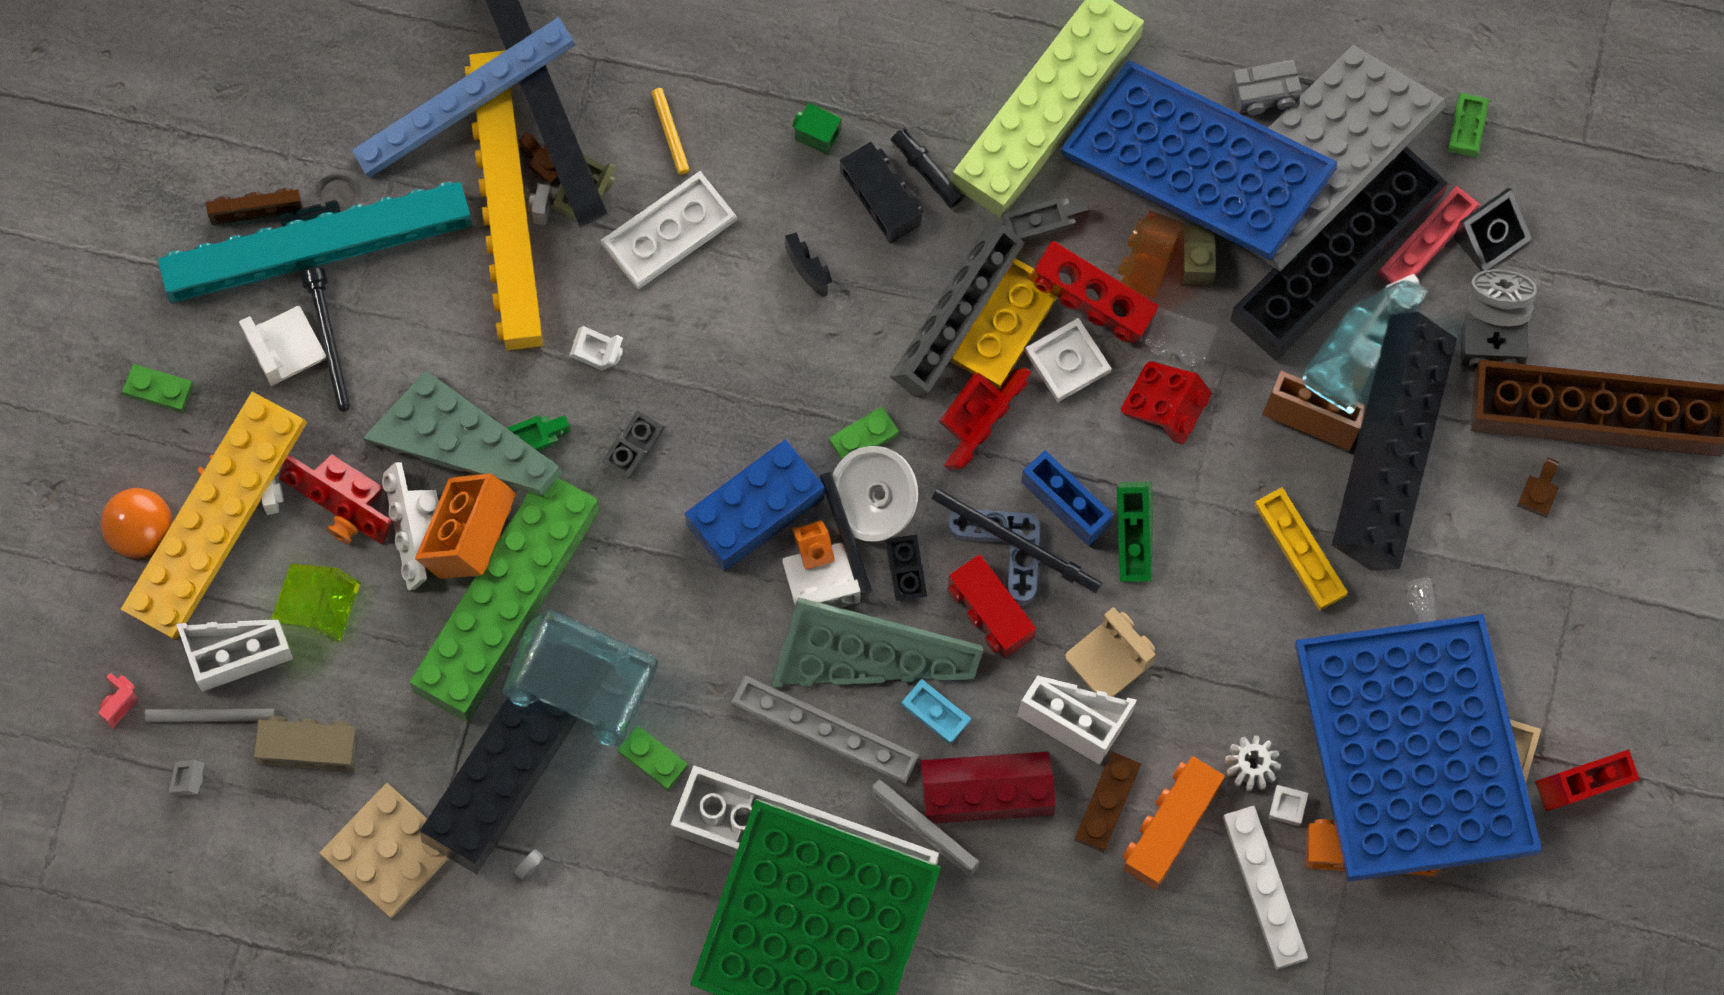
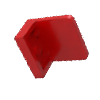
[1121,361,1212,445]

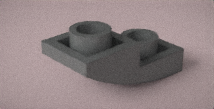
[602,410,665,478]

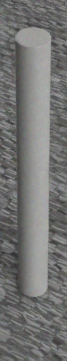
[145,709,276,722]

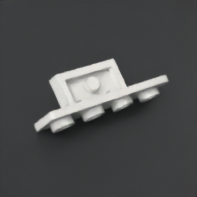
[382,462,439,590]

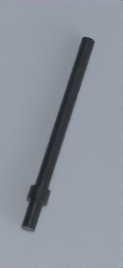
[931,488,1102,594]

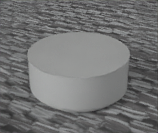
[514,849,544,881]

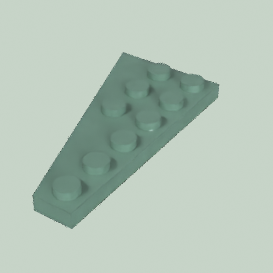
[363,371,563,496]

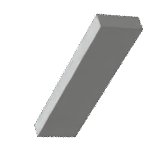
[872,779,979,877]

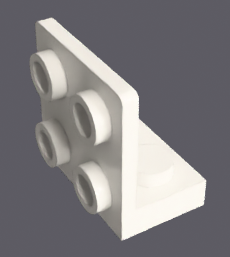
[239,306,326,386]
[782,543,860,608]

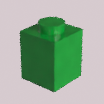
[792,103,842,155]

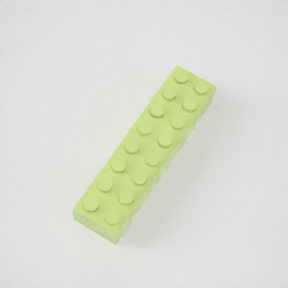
[952,0,1144,218]

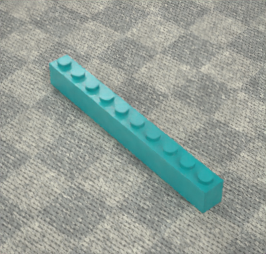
[158,181,472,303]

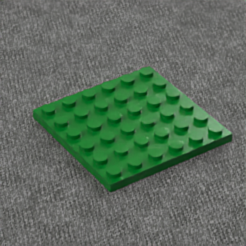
[690,799,942,995]

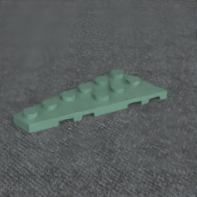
[771,597,983,687]

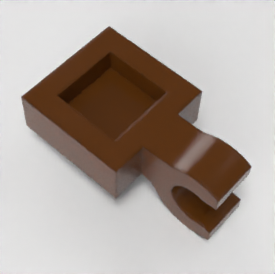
[518,132,559,186]
[1517,457,1559,518]

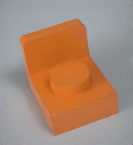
[792,520,835,569]

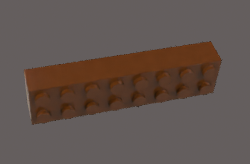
[1470,360,1724,457]

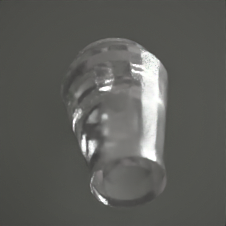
[1404,577,1437,623]

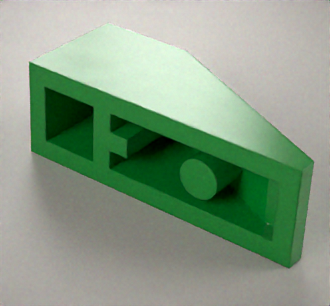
[1117,481,1153,582]

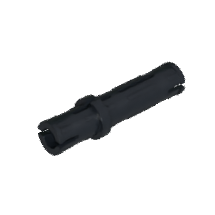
[890,127,965,209]

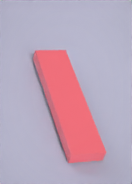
[1377,186,1480,285]

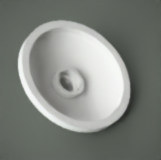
[832,446,918,541]

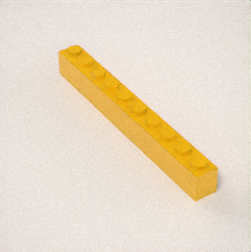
[465,50,543,351]

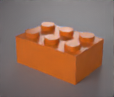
[415,473,517,579]

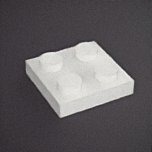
[1025,318,1112,403]

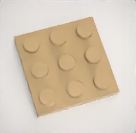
[319,783,449,919]

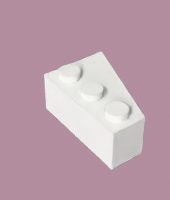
[1017,676,1137,765]

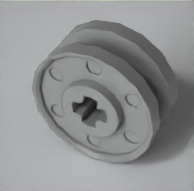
[1468,269,1537,326]

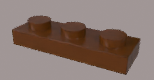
[206,188,303,225]
[1074,751,1141,853]

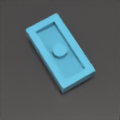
[901,679,971,746]

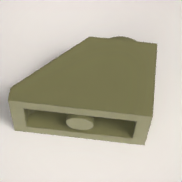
[1181,225,1216,286]

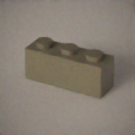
[254,716,359,772]

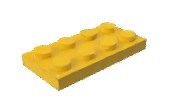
[950,258,1058,390]

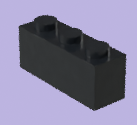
[840,142,923,244]

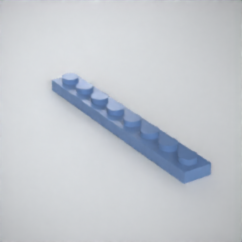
[352,17,576,178]

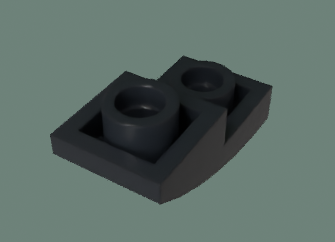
[785,232,832,297]
[885,534,927,601]

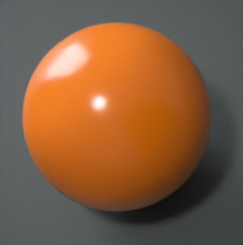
[101,488,173,559]

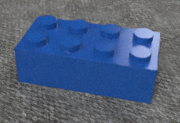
[685,439,825,572]

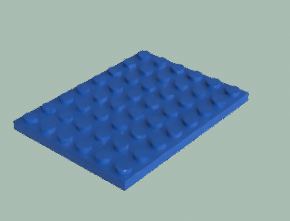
[1295,614,1542,882]

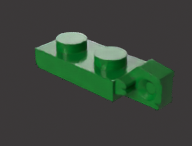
[507,415,571,451]

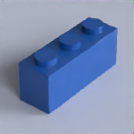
[1021,450,1113,547]

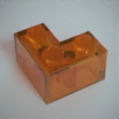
[1118,210,1185,299]

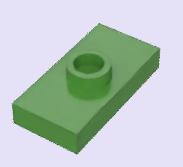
[1447,92,1489,158]

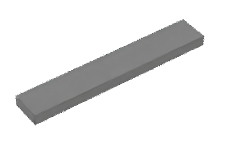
[731,675,919,786]

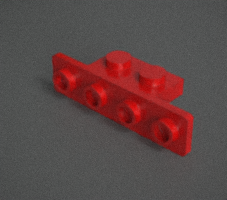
[938,368,1031,470]
[279,454,391,544]

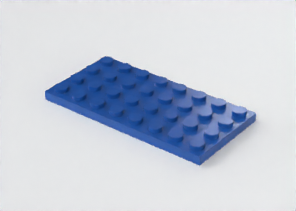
[1061,60,1337,260]

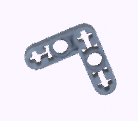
[948,510,1040,606]

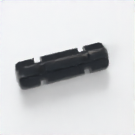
[280,200,341,227]

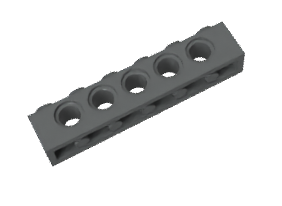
[889,224,1025,395]

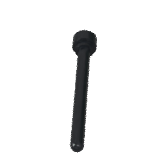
[301,268,350,412]

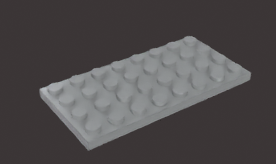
[1241,45,1446,271]

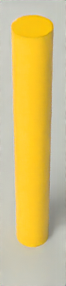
[651,88,690,175]

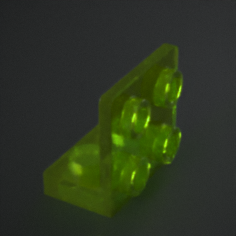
[271,563,361,641]

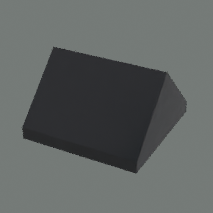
[1453,188,1532,271]

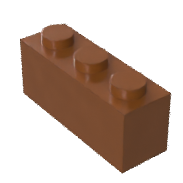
[1262,371,1367,451]

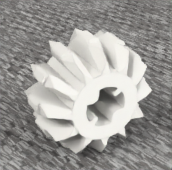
[1225,736,1281,791]

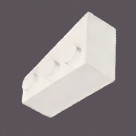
[176,620,293,692]

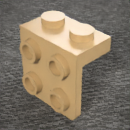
[1065,607,1156,697]

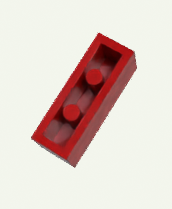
[947,554,1036,659]

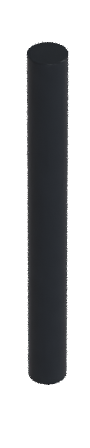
[819,472,873,595]

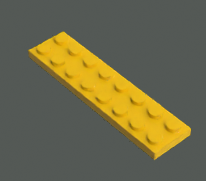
[121,392,307,641]

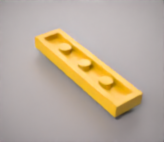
[1254,487,1348,611]

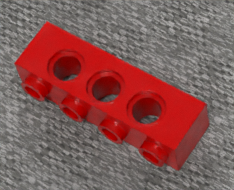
[1028,240,1159,344]

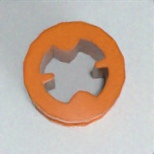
[326,516,359,545]

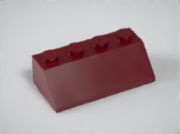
[920,751,1056,824]

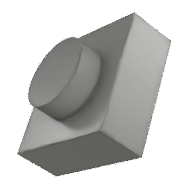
[528,183,552,226]
[169,760,205,796]

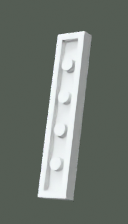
[1223,806,1308,970]

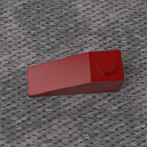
[1535,749,1640,812]

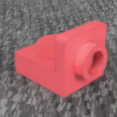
[98,673,138,729]

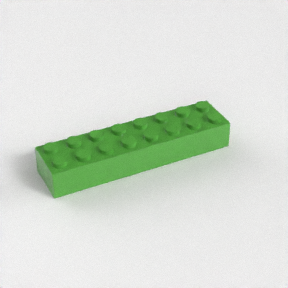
[409,478,600,723]

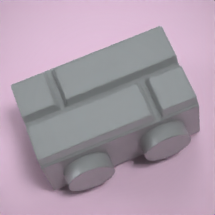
[1231,60,1301,115]

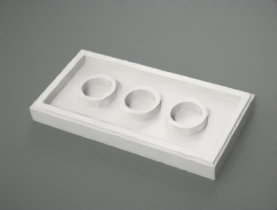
[601,171,737,290]

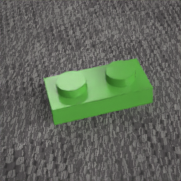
[122,364,194,413]
[829,407,899,460]
[617,725,688,791]

